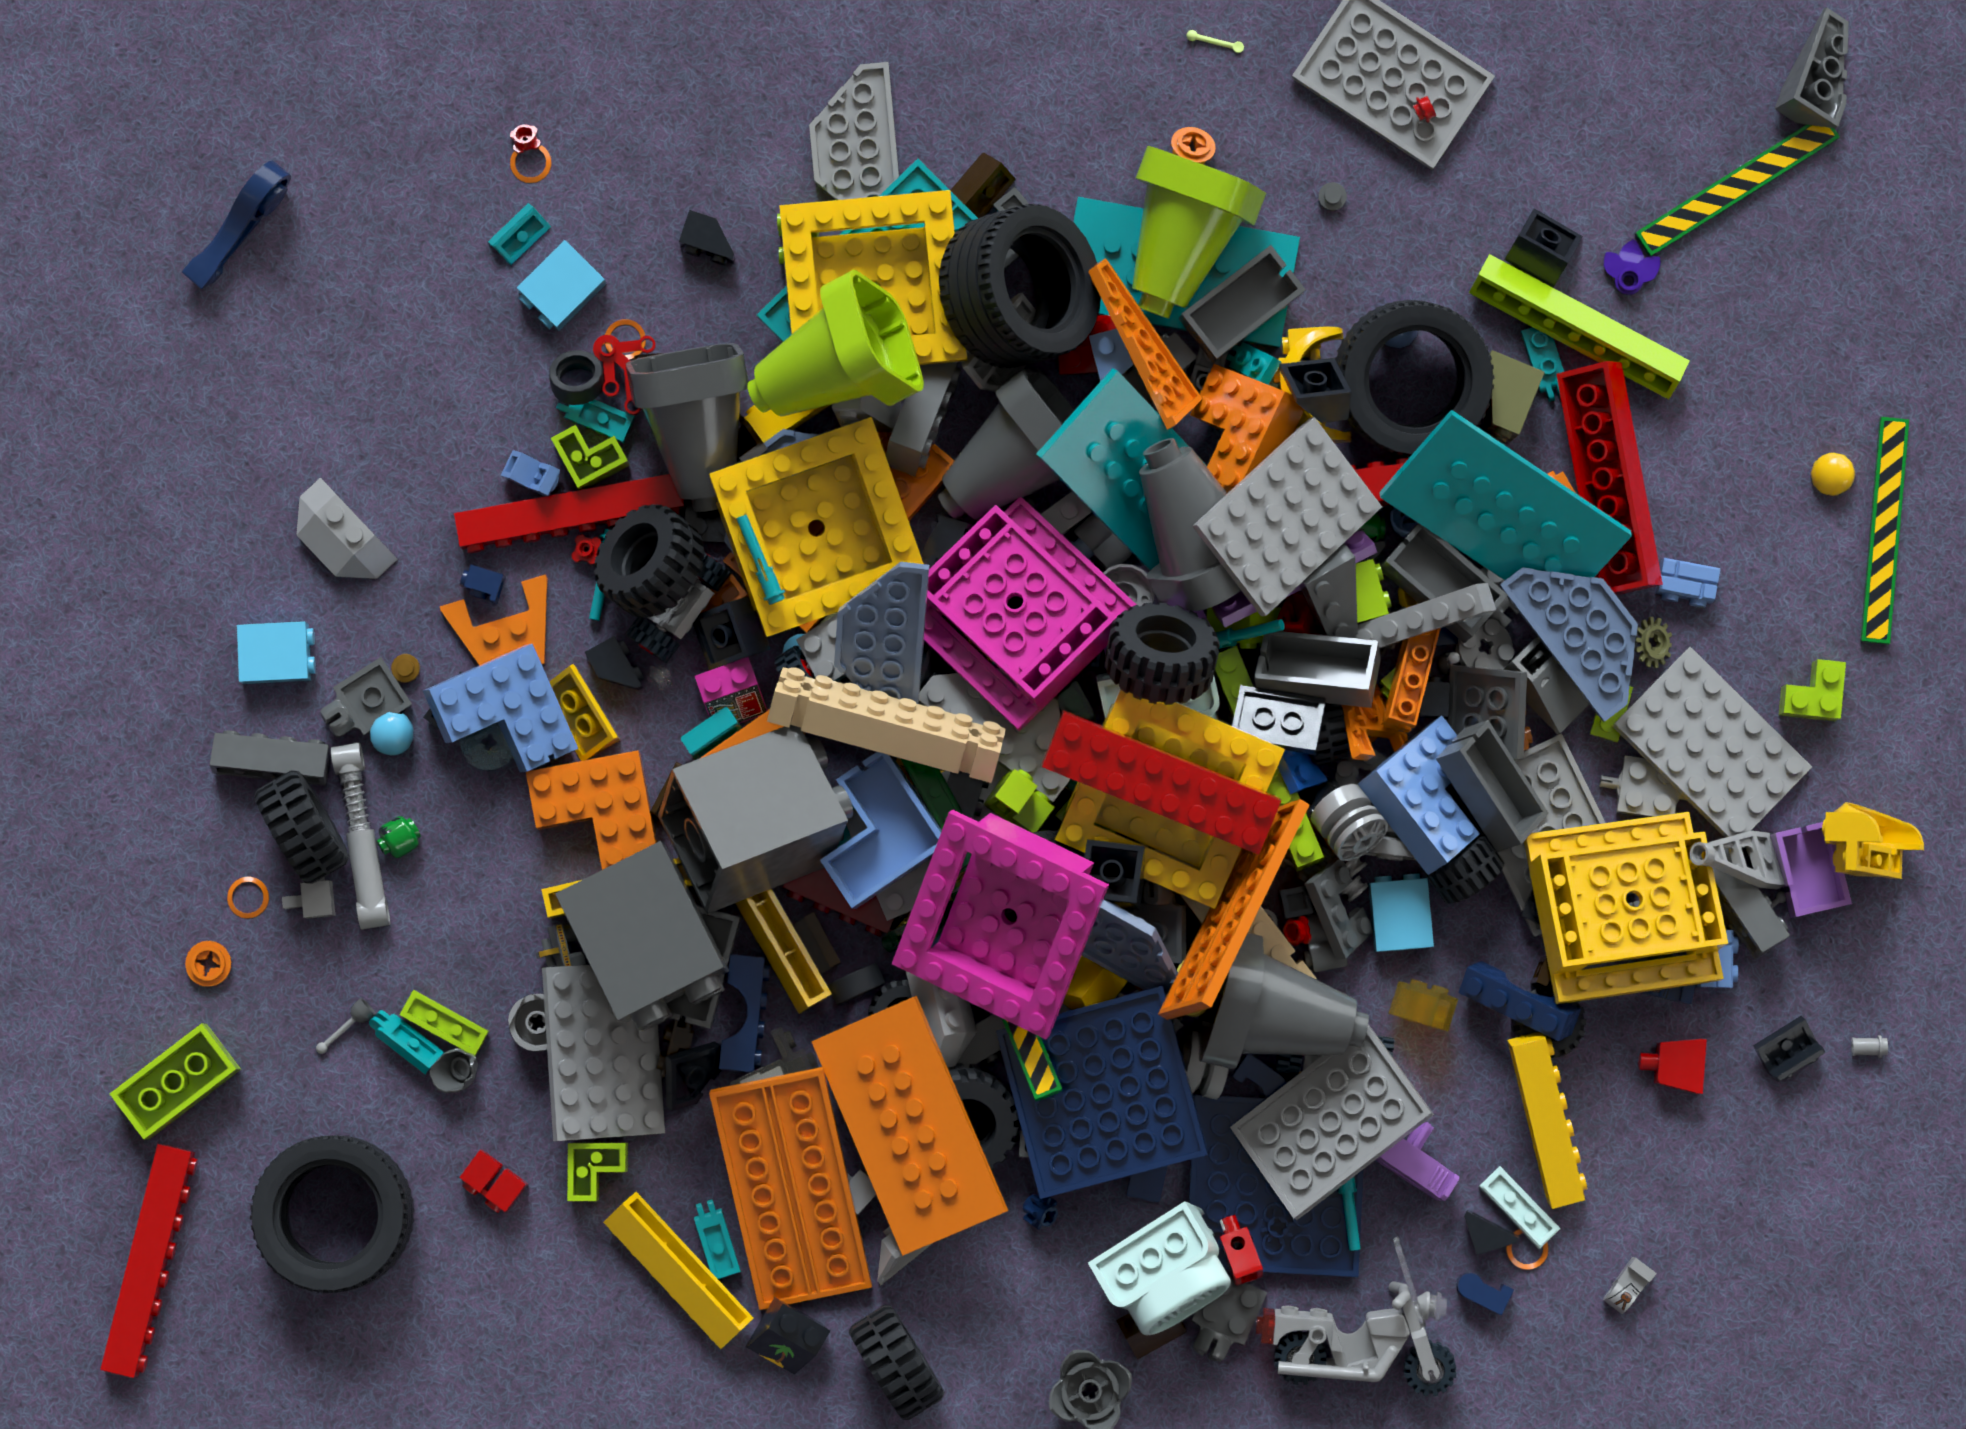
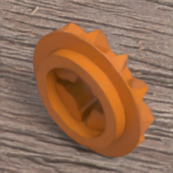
[1170,127,1216,164]
[185,941,231,986]

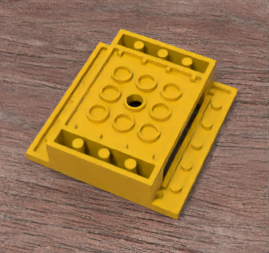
[779,190,967,365]
[708,417,924,637]
[1055,689,1285,909]
[1524,812,1728,1004]

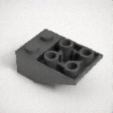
[1503,636,1589,735]

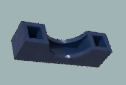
[719,954,770,1073]
[1458,961,1581,1041]

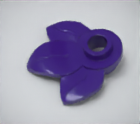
[1604,239,1660,295]

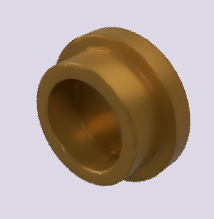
[391,654,420,683]

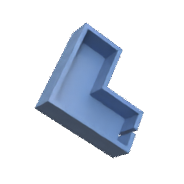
[423,644,578,772]
[1358,715,1480,875]
[820,752,942,909]

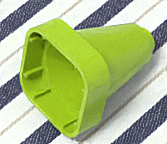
[1132,146,1267,319]
[747,270,924,416]

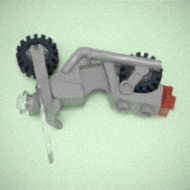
[1256,1237,1457,1396]

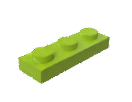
[400,990,489,1056]

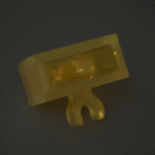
[1388,979,1458,1032]

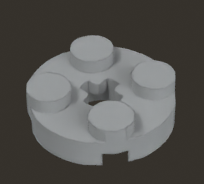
[1455,619,1514,670]

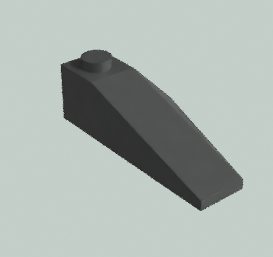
[1775,7,1849,128]

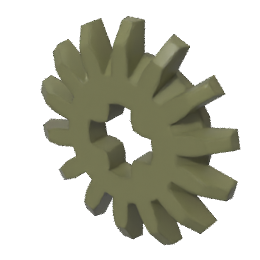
[1635,617,1672,668]

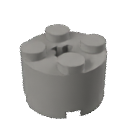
[508,994,547,1052]

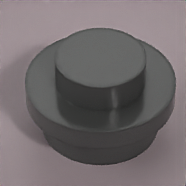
[1318,182,1347,211]

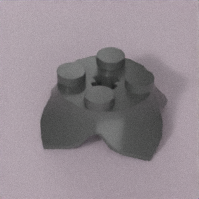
[1049,1350,1132,1429]

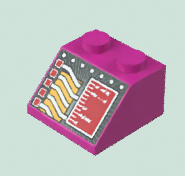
[695,657,768,724]

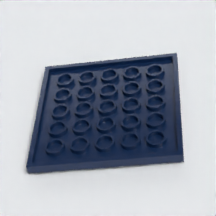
[996,986,1209,1199]
[1189,1095,1364,1277]

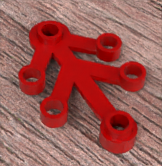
[593,335,656,415]

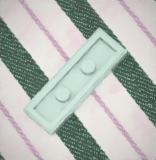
[1478,1166,1560,1249]

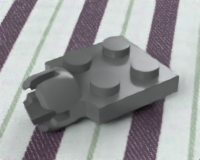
[320,657,412,737]
[1129,879,1186,964]
[1191,1275,1267,1362]

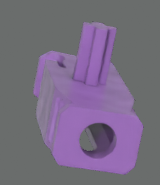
[1375,1122,1459,1201]

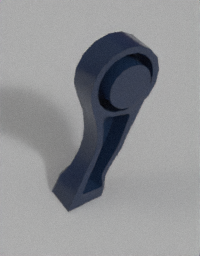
[182,160,291,289]

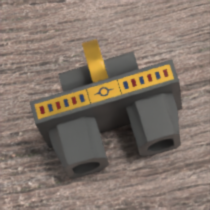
[536,923,586,967]

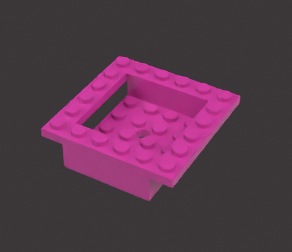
[924,497,1137,732]
[892,810,1109,1039]

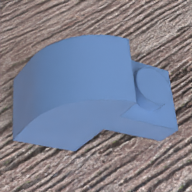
[500,450,560,496]

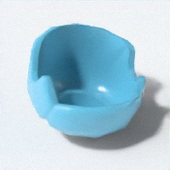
[370,712,414,755]

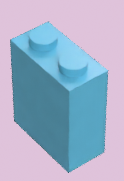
[517,240,607,331]
[237,621,316,684]
[1368,874,1434,952]

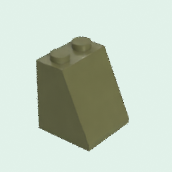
[1484,350,1544,443]

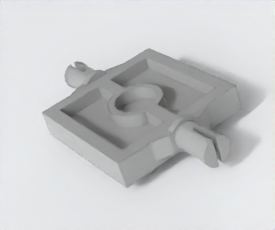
[1599,755,1686,818]

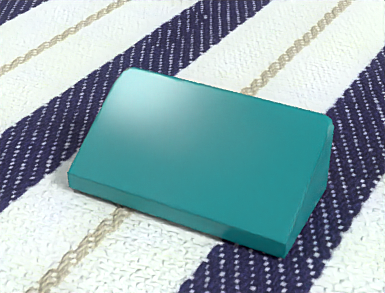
[488,203,551,265]
[681,707,742,760]

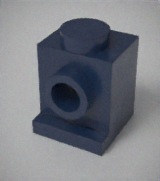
[460,565,506,604]

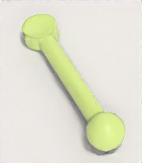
[1186,30,1244,53]

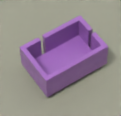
[1770,822,1852,918]

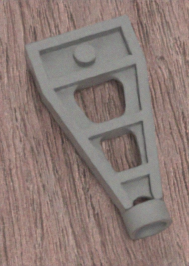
[1690,831,1785,890]

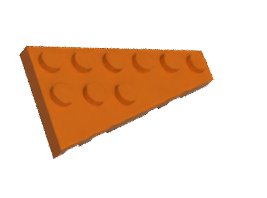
[1088,258,1202,430]

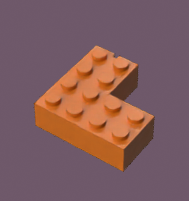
[1190,364,1304,493]
[526,750,657,870]

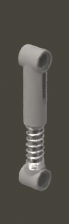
[331,742,390,930]

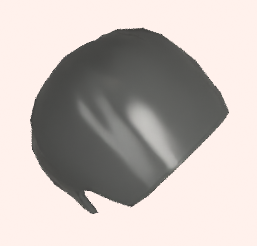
[430,1048,478,1093]

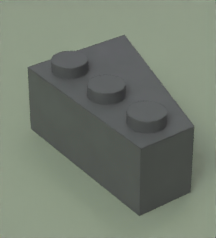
[1299,543,1358,638]

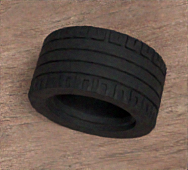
[939,204,1101,368]
[1335,300,1495,456]
[250,1135,414,1293]

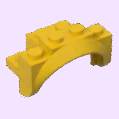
[1273,327,1351,443]
[1822,802,1924,879]

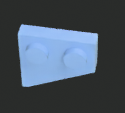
[1089,329,1134,382]

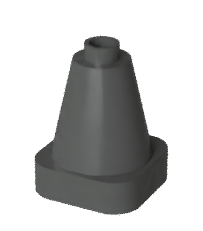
[626,343,748,512]
[938,367,1075,521]
[1139,438,1241,611]
[1198,932,1369,1070]

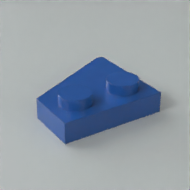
[1278,750,1328,794]

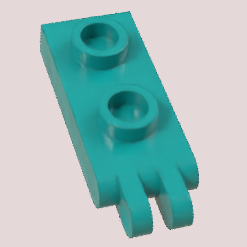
[1520,327,1564,402]
[1226,342,1281,385]
[556,399,635,444]
[369,1010,444,1075]
[694,1199,741,1279]

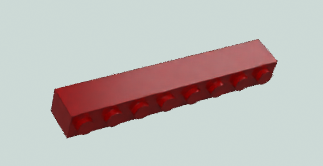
[454,474,685,553]
[100,1144,198,1378]

